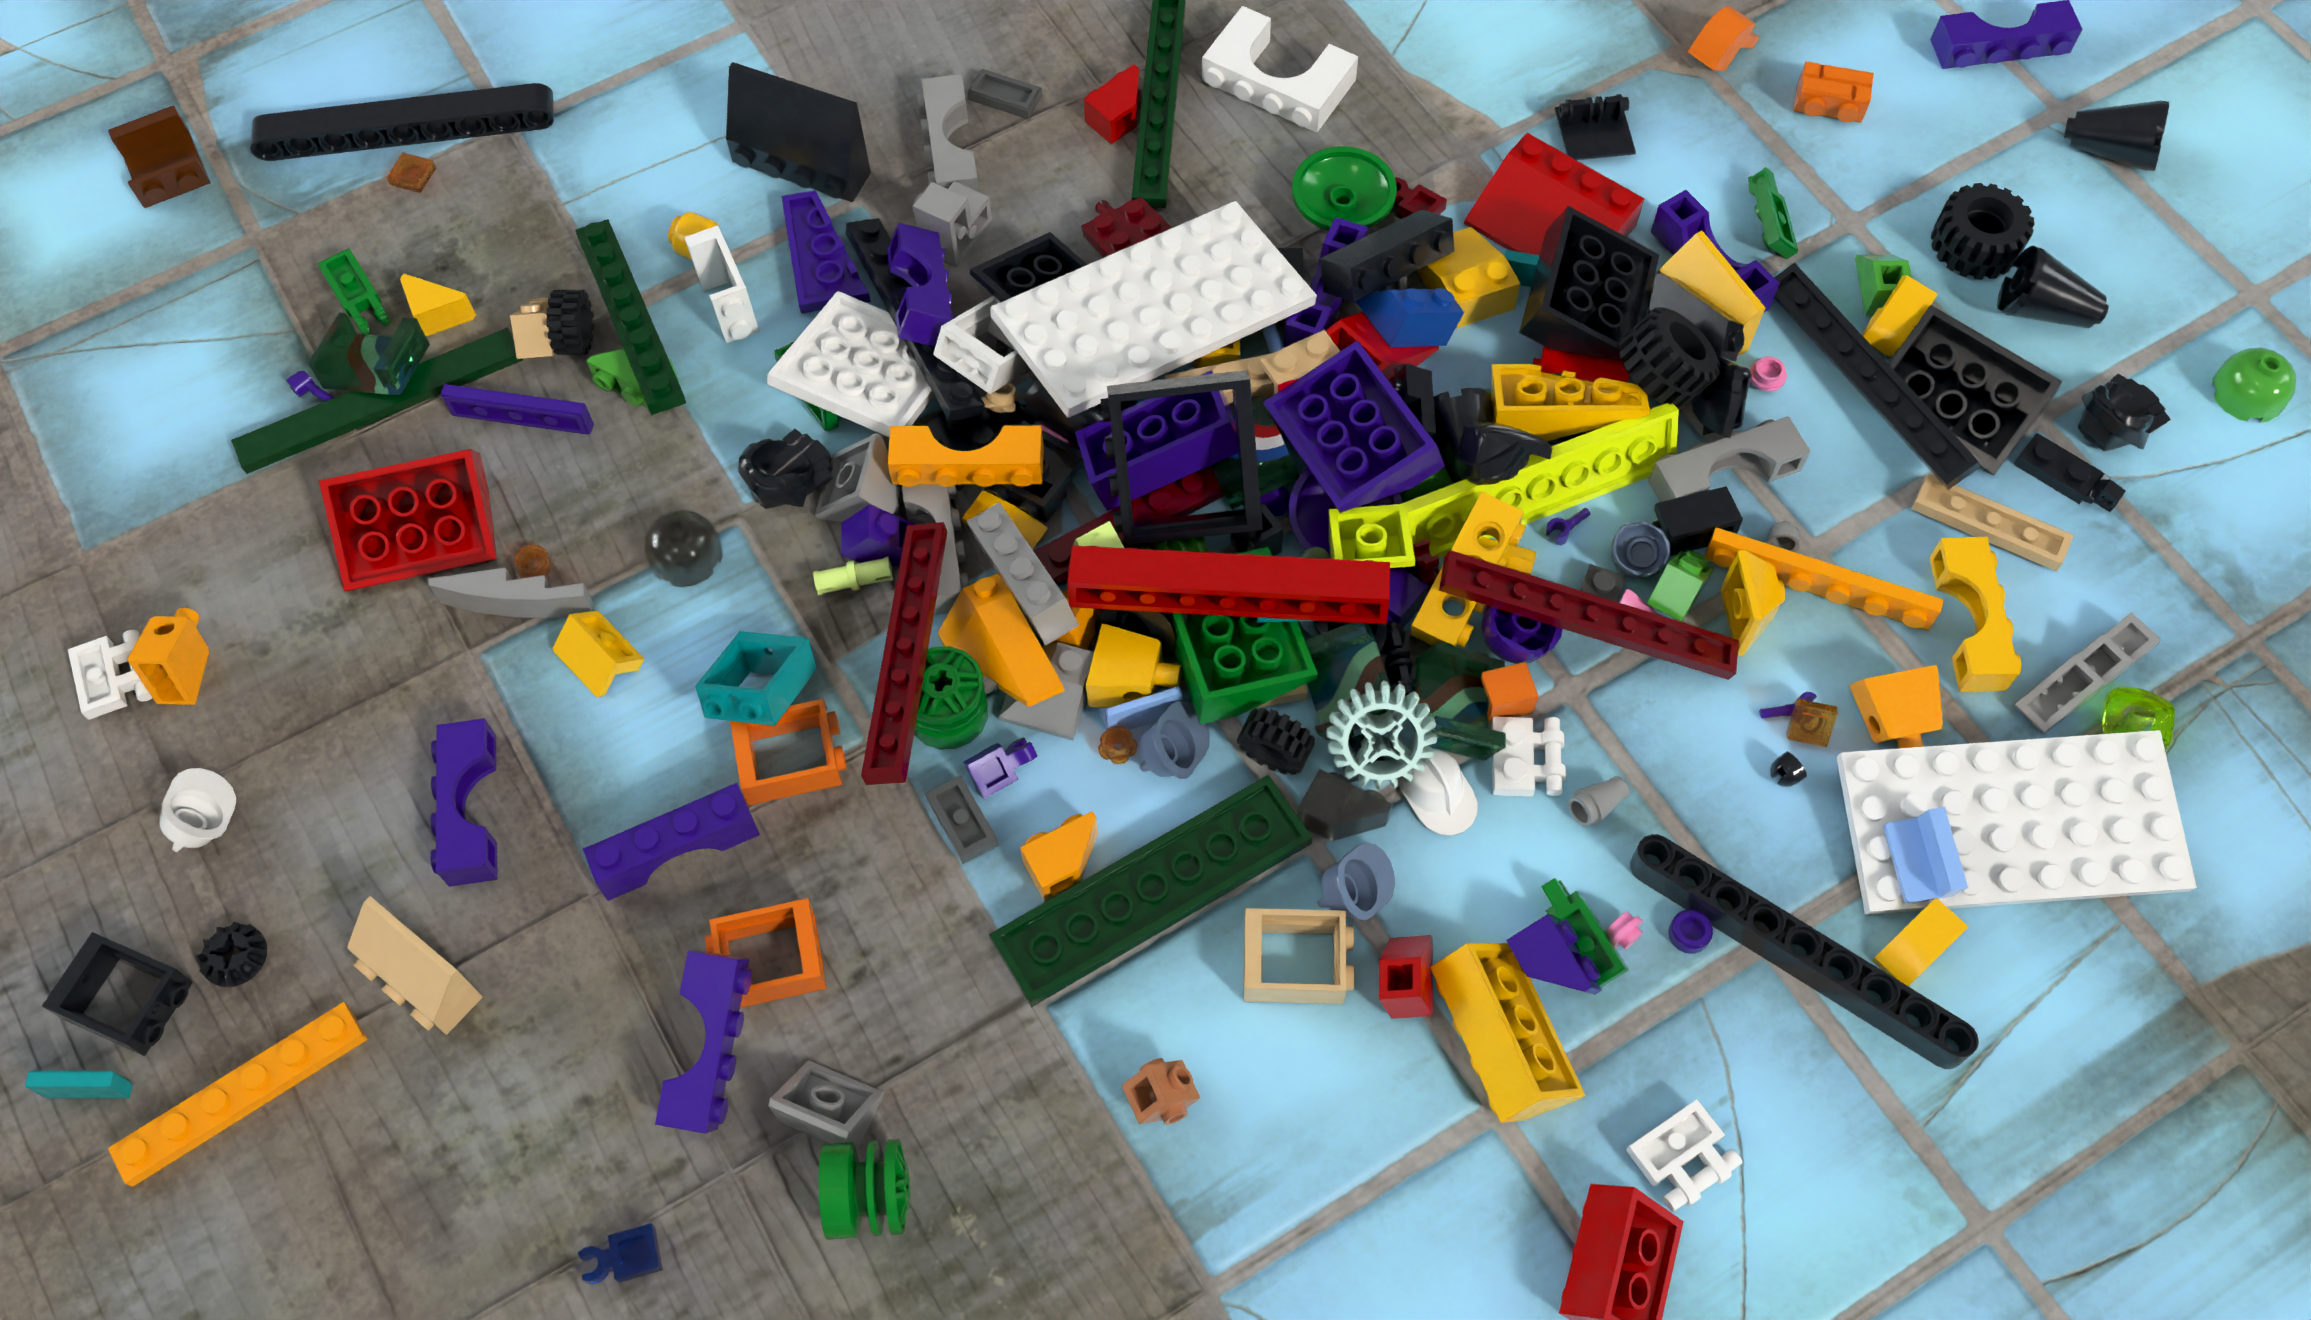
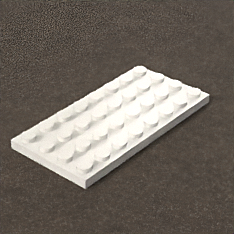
[991,201,1317,418]
[1837,730,2197,915]

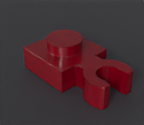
[1394,177,1447,218]
[1405,539,1439,595]

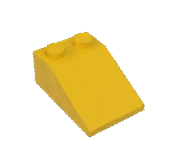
[1417,227,1521,328]

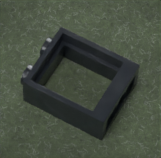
[42,932,193,1056]

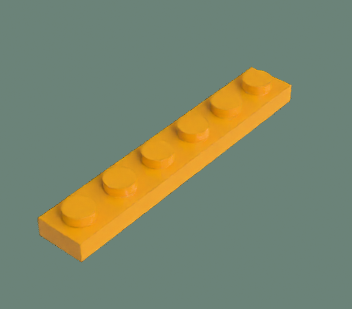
[1704,527,1944,630]
[108,1002,368,1187]

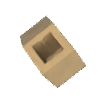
[510,298,555,359]

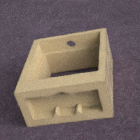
[1243,908,1354,1004]

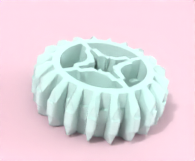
[1326,680,1437,790]

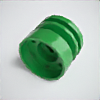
[914,646,988,750]
[818,1139,910,1240]

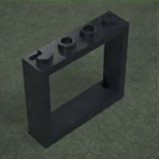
[1100,370,1263,546]

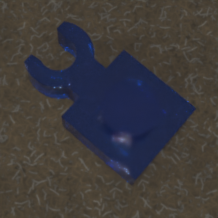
[578,1223,663,1284]

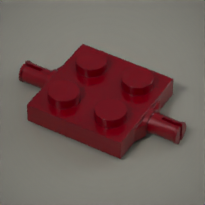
[1081,197,1172,258]

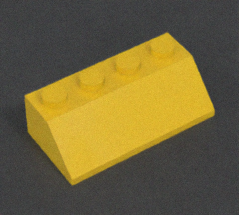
[1430,943,1586,1123]

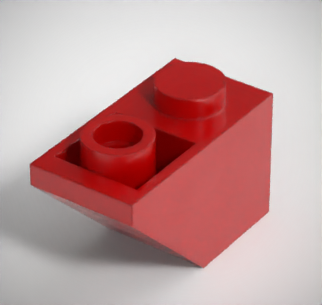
[1084,64,1139,144]
[1379,935,1433,1019]

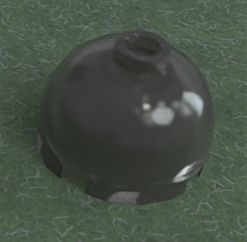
[644,510,723,587]

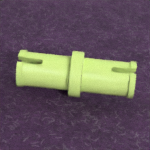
[813,556,894,595]

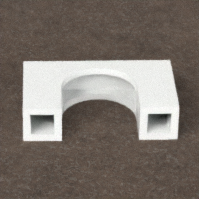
[1202,6,1358,133]

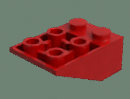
[1325,312,1439,380]

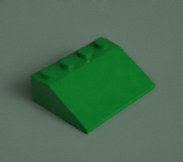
[1162,547,1318,725]

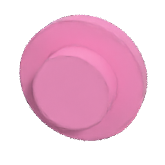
[1750,356,1787,392]
[1605,911,1643,950]

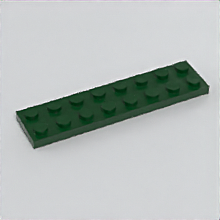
[989,775,1313,1008]

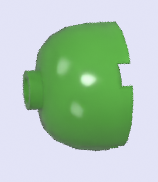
[2212,347,2296,422]

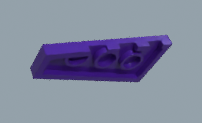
[781,190,871,314]

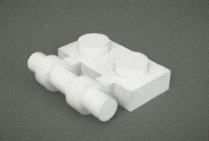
[68,630,152,720]
[1491,716,1566,797]
[1626,1099,1742,1212]

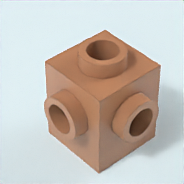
[1121,1058,1200,1125]

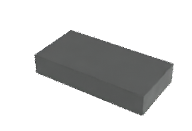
[968,69,1043,120]

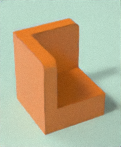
[1481,662,1539,723]

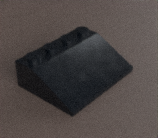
[726,62,871,202]
[1519,206,1659,361]
[970,232,1088,302]
[1889,305,2062,475]

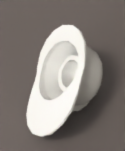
[1397,750,1478,836]
[160,768,236,852]

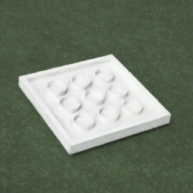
[767,291,934,437]

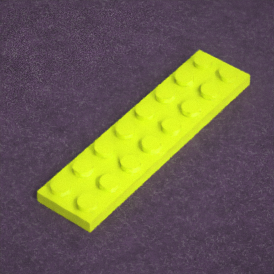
[1401,403,1679,558]

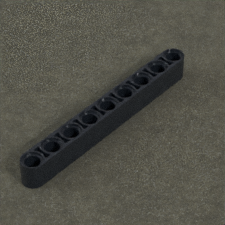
[250,83,554,161]
[1630,834,1979,1069]

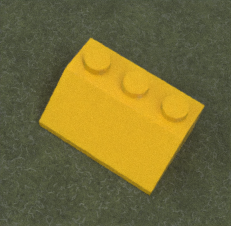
[1652,231,1765,356]

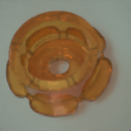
[1098,726,1137,764]

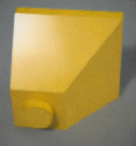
[1720,550,1785,656]

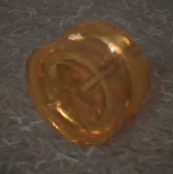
[514,544,551,578]

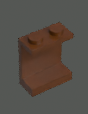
[108,105,211,208]

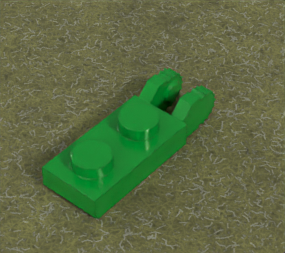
[317,248,391,336]

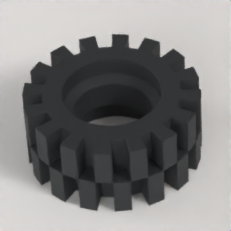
[546,290,594,355]
[1236,708,1315,775]

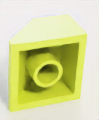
[1329,504,1415,568]

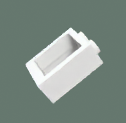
[933,296,1030,394]

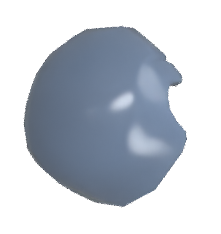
[1611,521,1670,579]

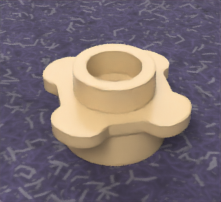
[981,382,1020,413]

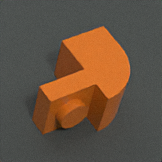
[1688,6,1760,71]

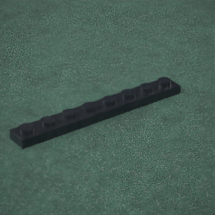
[845,218,985,421]
[1774,262,1980,490]

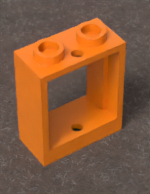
[730,698,847,806]
[705,898,827,1008]

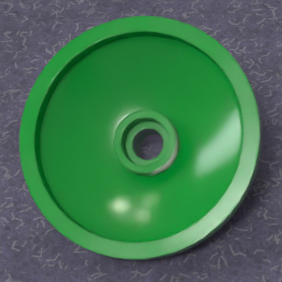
[1292,146,1397,231]

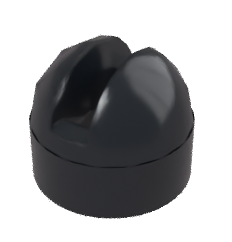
[1770,751,1807,787]

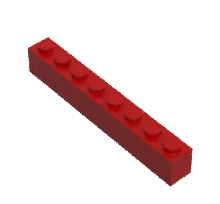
[1067,545,1390,624]

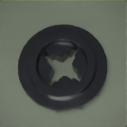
[197,921,267,987]

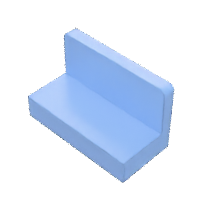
[1098,686,1183,736]
[1883,807,1968,904]

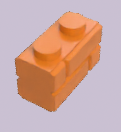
[1793,61,1874,123]

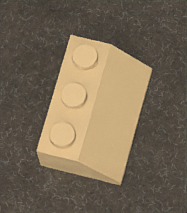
[347,896,483,1035]

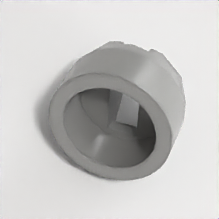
[1768,521,1800,552]

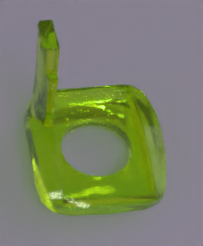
[2102,687,2175,750]

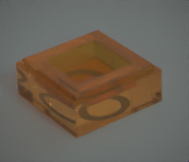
[386,152,436,193]
[1786,699,1838,747]

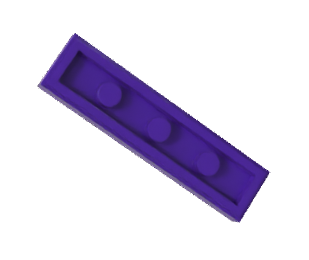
[440,384,594,435]

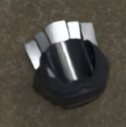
[1692,356,1752,438]
[2077,373,2171,451]
[1454,421,1552,485]
[738,429,834,509]

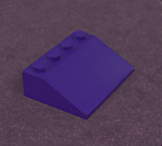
[1263,340,1445,513]

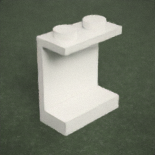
[684,226,759,344]

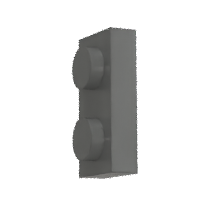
[925,775,999,864]

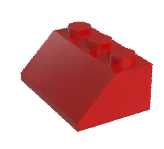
[1559,1184,1684,1320]

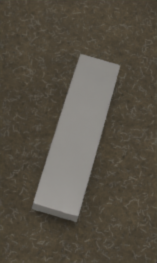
[428,568,593,618]
[2014,612,2161,734]

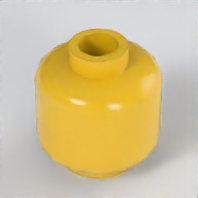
[668,212,719,260]

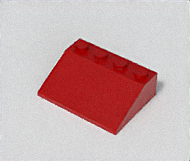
[1464,133,1644,255]
[319,449,497,592]

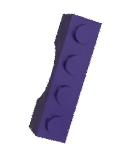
[1930,0,2083,69]
[1651,190,1780,313]
[1284,217,1369,348]
[887,222,955,347]
[430,718,498,887]
[583,783,760,901]
[655,950,752,1134]

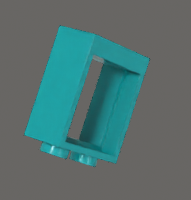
[695,631,817,726]

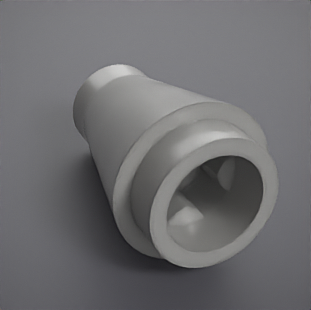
[1568,776,1629,827]

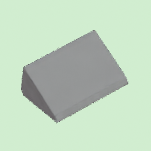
[768,1060,884,1150]

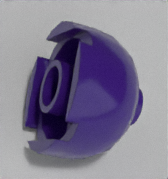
[1481,606,1562,664]

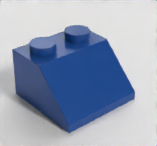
[1356,288,1464,347]

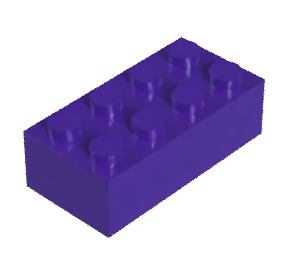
[1075,370,1238,511]

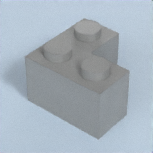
[913,181,992,267]

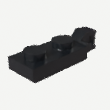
[2014,433,2126,512]

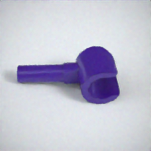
[286,371,335,402]
[1546,508,1590,546]
[1759,692,1817,723]

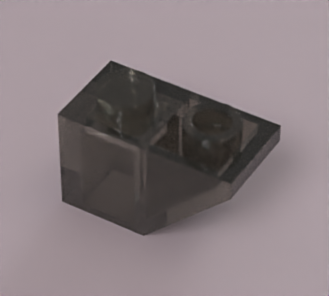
[1297,769,1392,841]

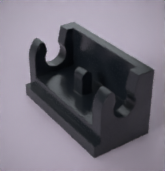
[1652,486,1743,556]

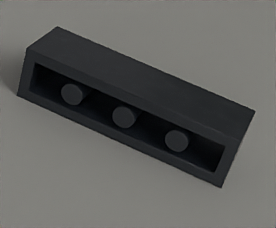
[1320,210,1454,302]

